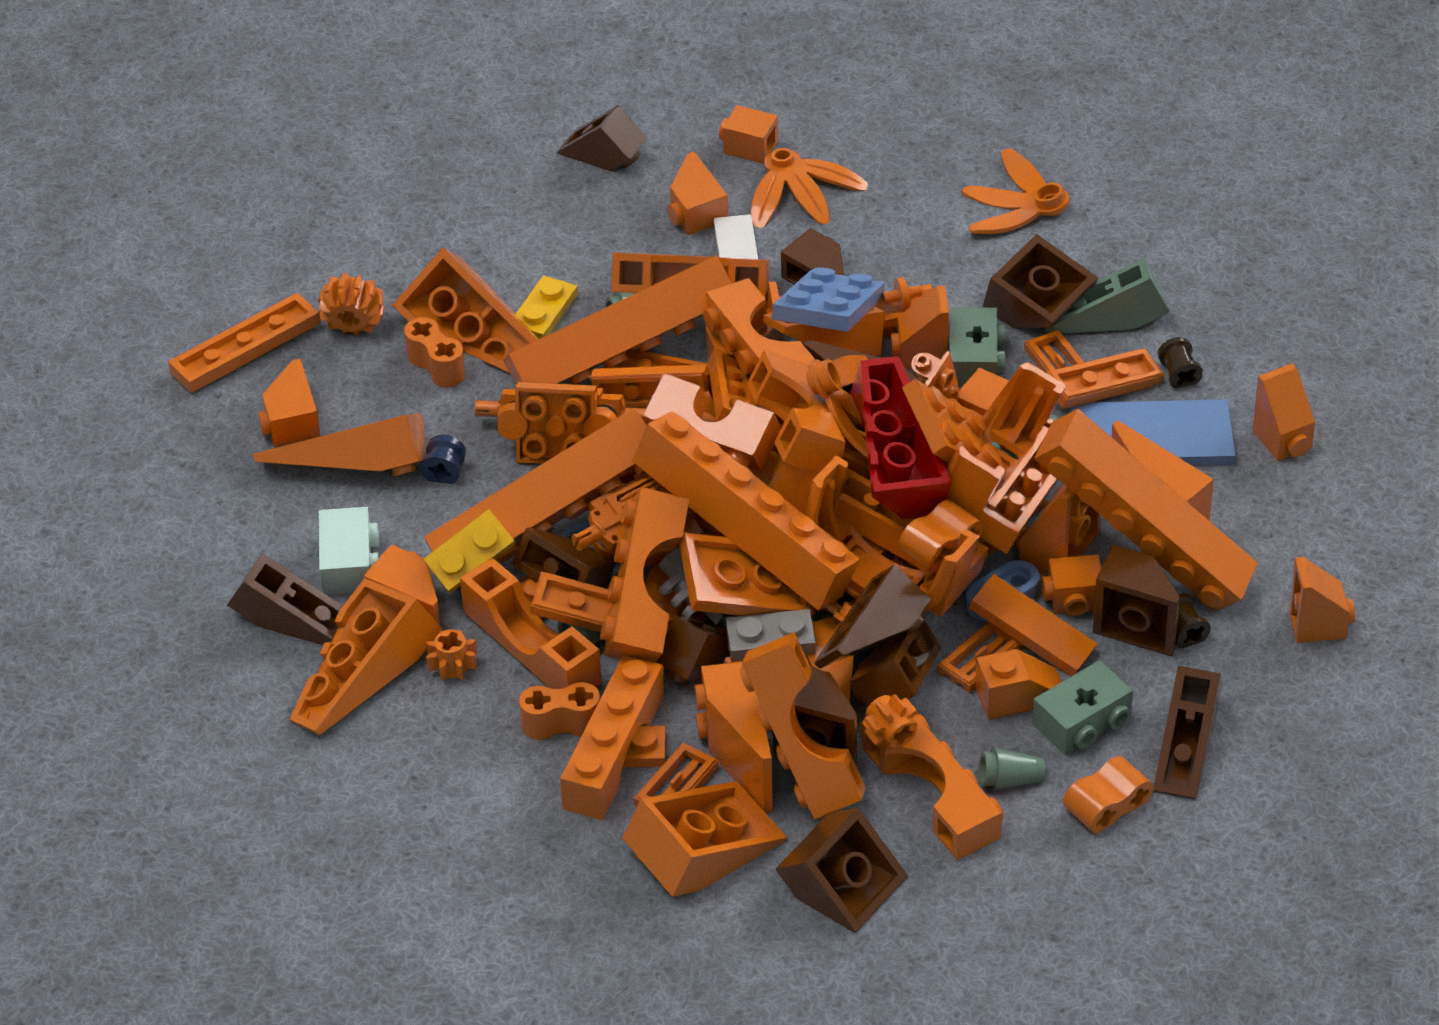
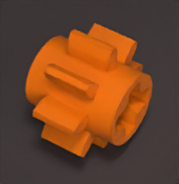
[426,629,477,681]
[864,694,918,749]

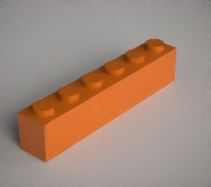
[503,255,732,385]
[424,407,647,563]
[1034,409,1258,610]
[632,411,860,611]

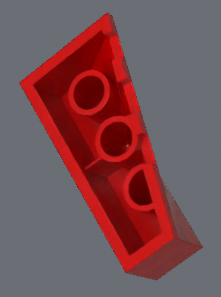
[850,356,952,519]

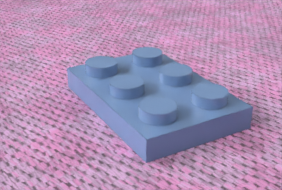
[772,268,885,332]

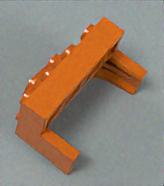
[945,362,1067,554]
[805,456,989,617]

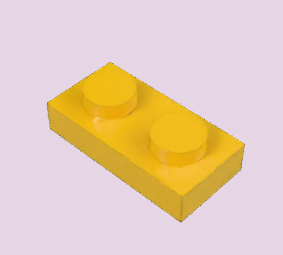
[516,275,578,339]
[423,509,515,594]

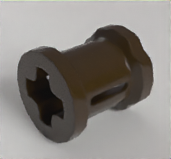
[1157,337,1203,388]
[1176,593,1211,648]

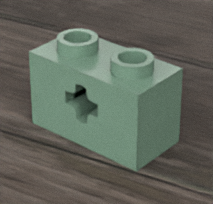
[949,307,1005,388]
[1032,660,1133,755]

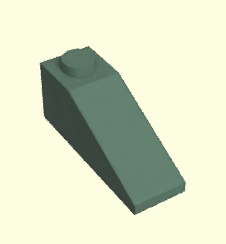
[1045,257,1170,334]

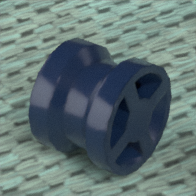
[420,435,466,484]

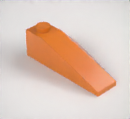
[392,248,539,372]
[253,413,425,476]
[289,578,442,736]

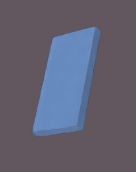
[1068,399,1235,466]

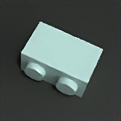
[319,507,379,595]

